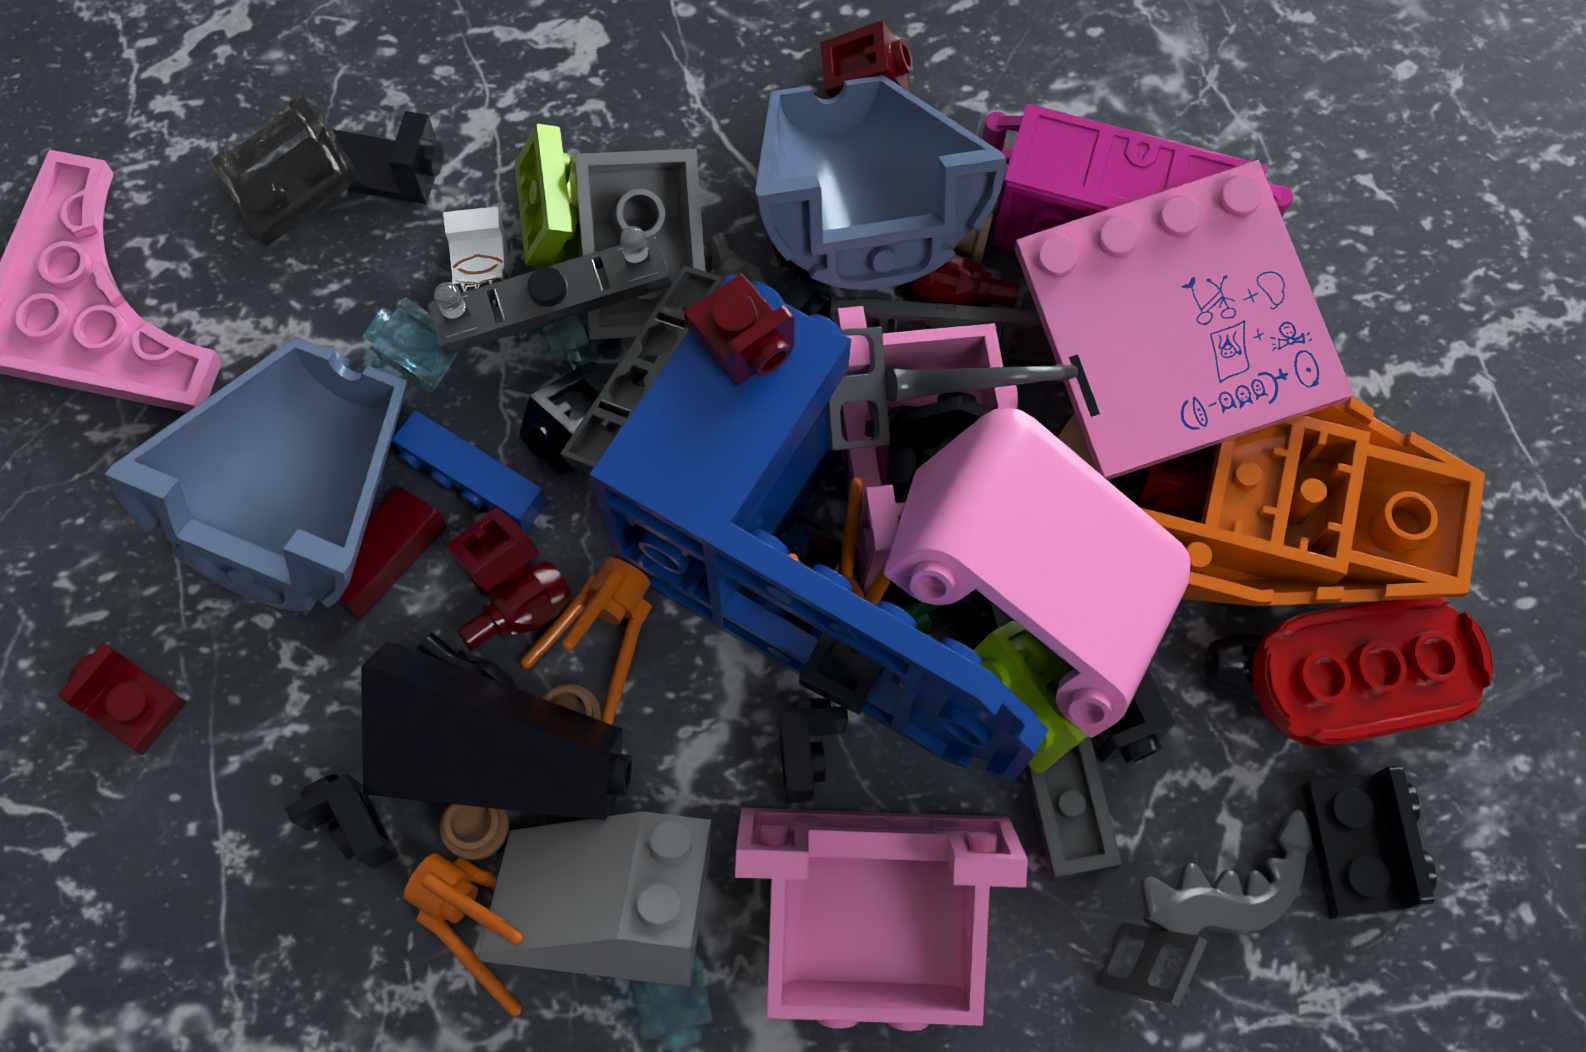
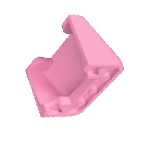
[883,408,1191,738]

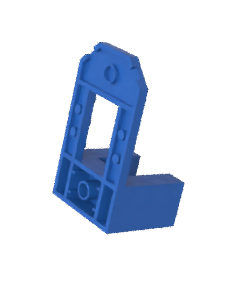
[589,273,1049,783]

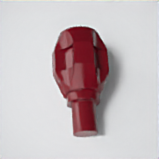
[910,255,1020,308]
[457,561,572,651]

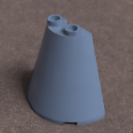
[755,75,1007,290]
[104,337,407,612]

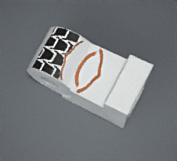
[443,206,510,323]

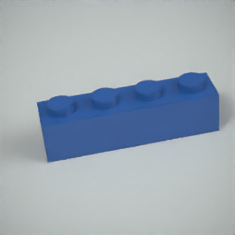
[392,410,548,533]

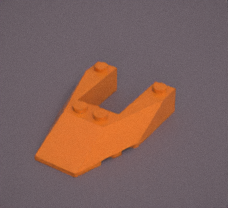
[1139,397,1485,606]

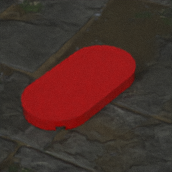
[1252,598,1493,748]

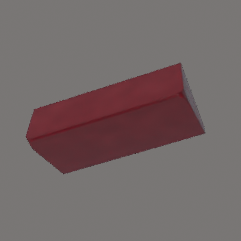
[337,487,447,620]

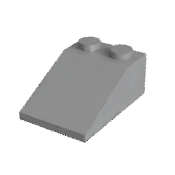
[570,149,705,340]
[478,811,711,987]

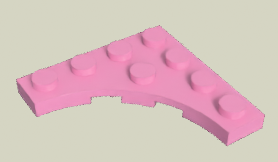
[0,150,222,412]

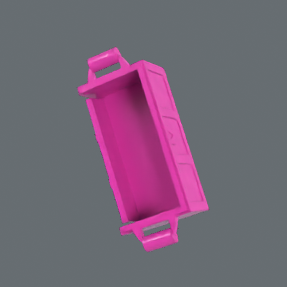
[982,104,1293,252]

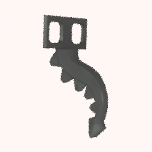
[825,327,1079,450]
[1096,810,1315,1008]

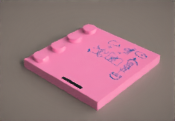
[1014,160,1354,480]

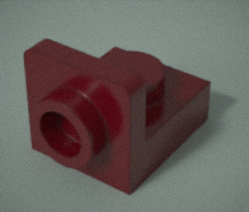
[820,20,913,98]
[684,273,795,387]
[1136,445,1216,523]
[446,507,539,593]
[58,644,187,755]

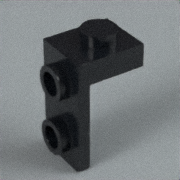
[313,111,444,205]

